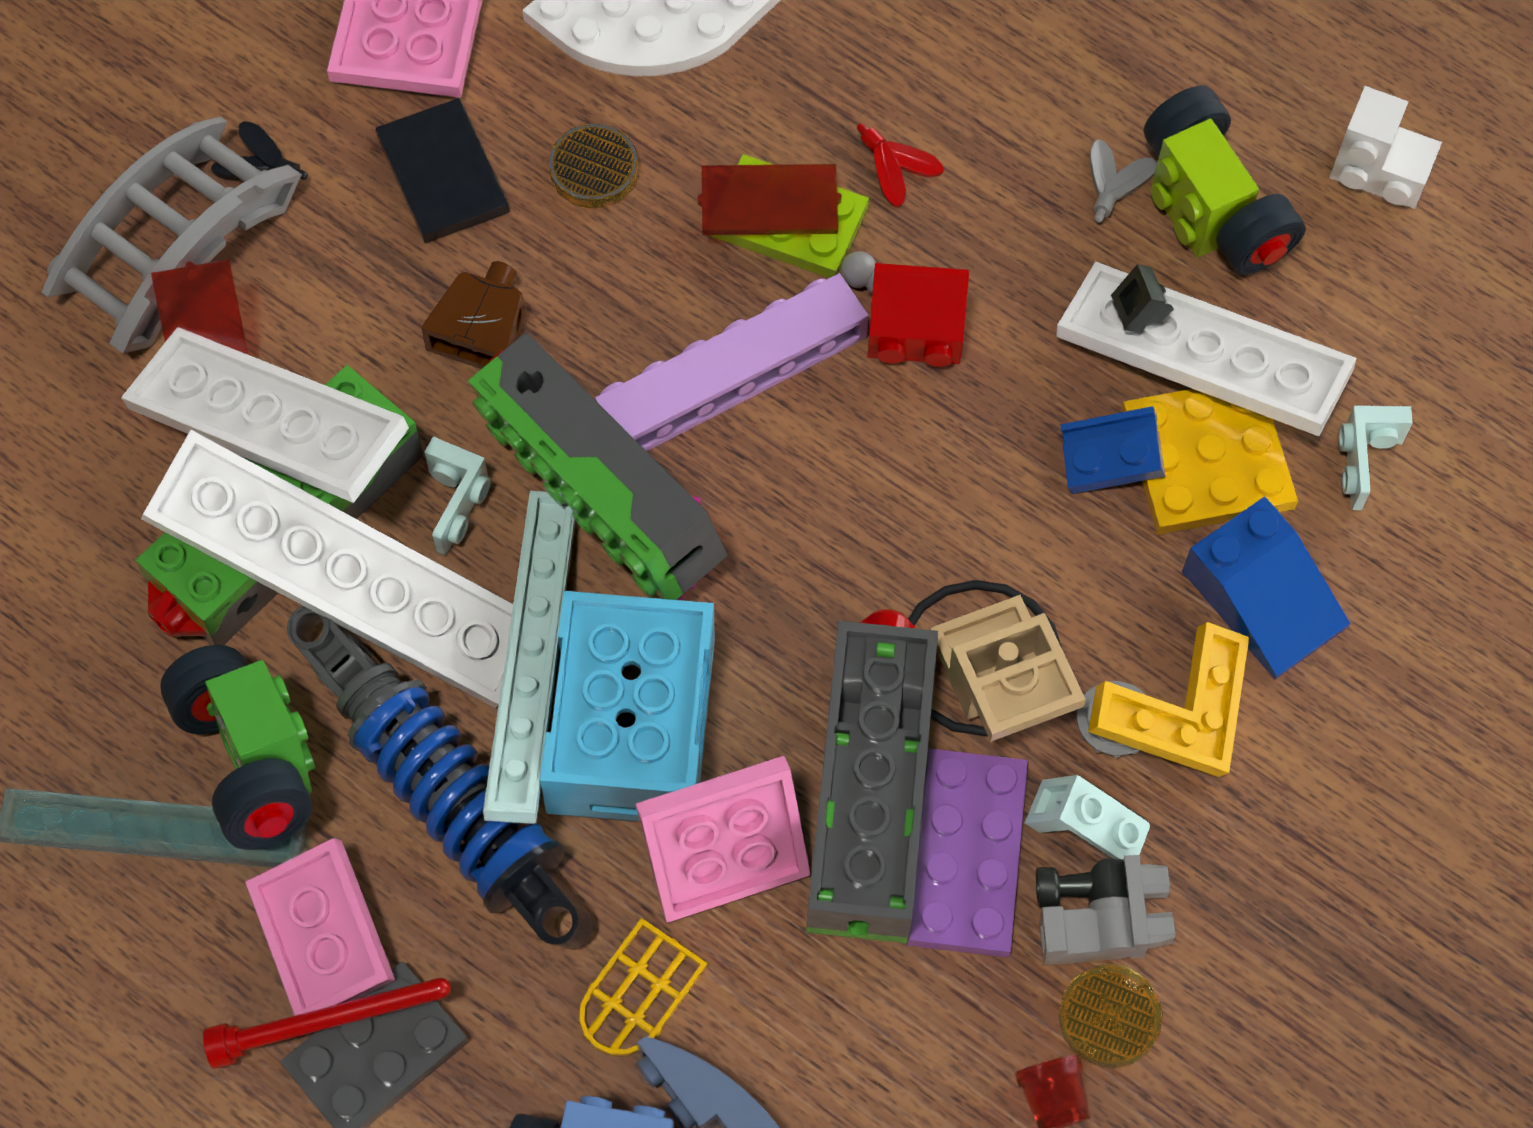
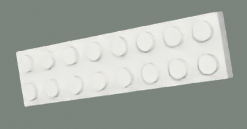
[141,430,513,708]

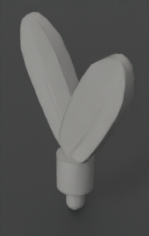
[1089,140,1157,223]

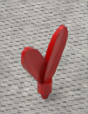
[857,123,944,208]

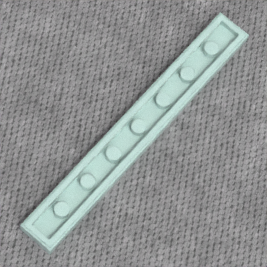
[483,491,576,824]

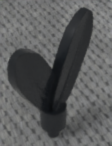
[211,121,308,180]

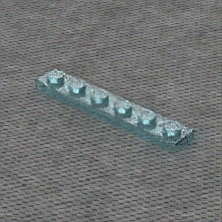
[0,788,308,868]

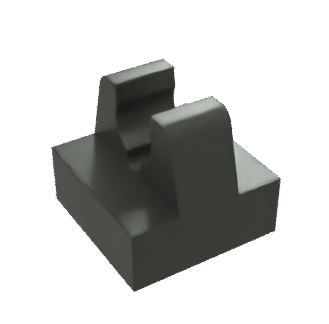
[1111,264,1174,333]

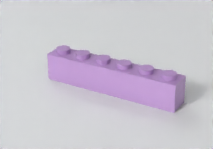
[595,273,869,451]

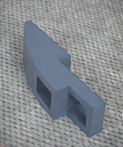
[636,1036,780,1128]

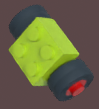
[1143,85,1306,275]

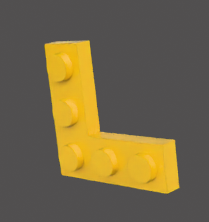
[1088,622,1249,777]

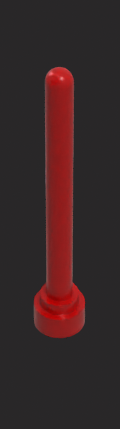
[203,978,451,1069]

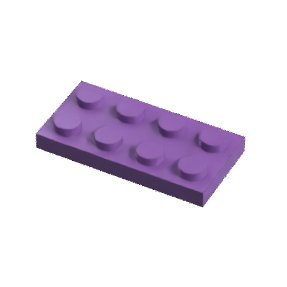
[908,748,1028,958]

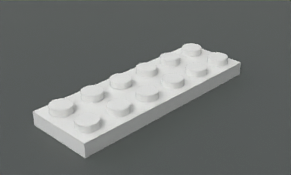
[1056,262,1356,436]
[121,327,409,503]

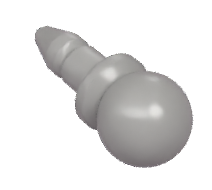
[841,251,876,294]

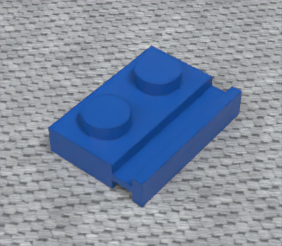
[1060,406,1165,494]

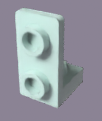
[1339,406,1413,510]
[424,436,491,556]
[1025,775,1150,859]

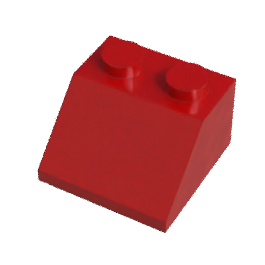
[867,263,970,367]

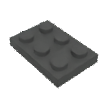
[279,961,469,1128]

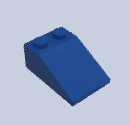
[1182,496,1351,680]

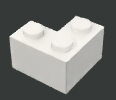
[1329,86,1442,209]

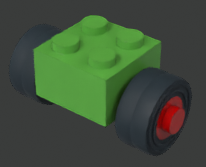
[160,645,315,850]

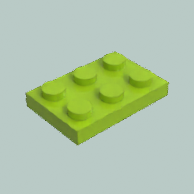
[708,154,869,278]

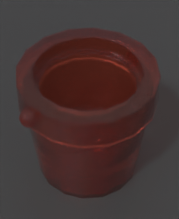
[1014,1055,1090,1128]

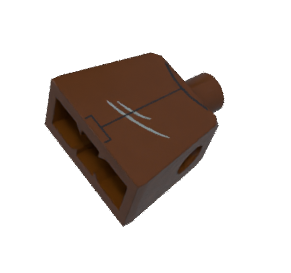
[421,261,525,369]

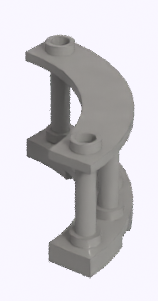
[41,117,302,354]

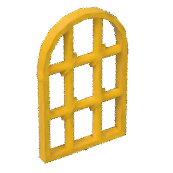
[579,918,708,1057]

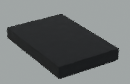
[375,98,509,244]

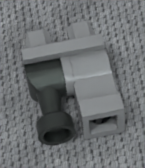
[1035,855,1176,966]

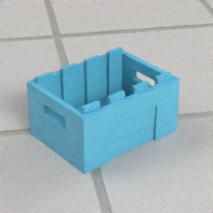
[540,591,715,822]

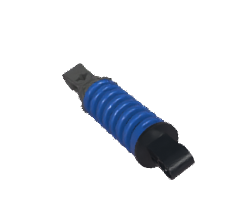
[287,606,593,949]

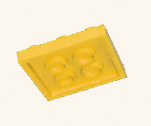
[1121,389,1298,535]

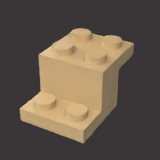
[930,595,1086,741]

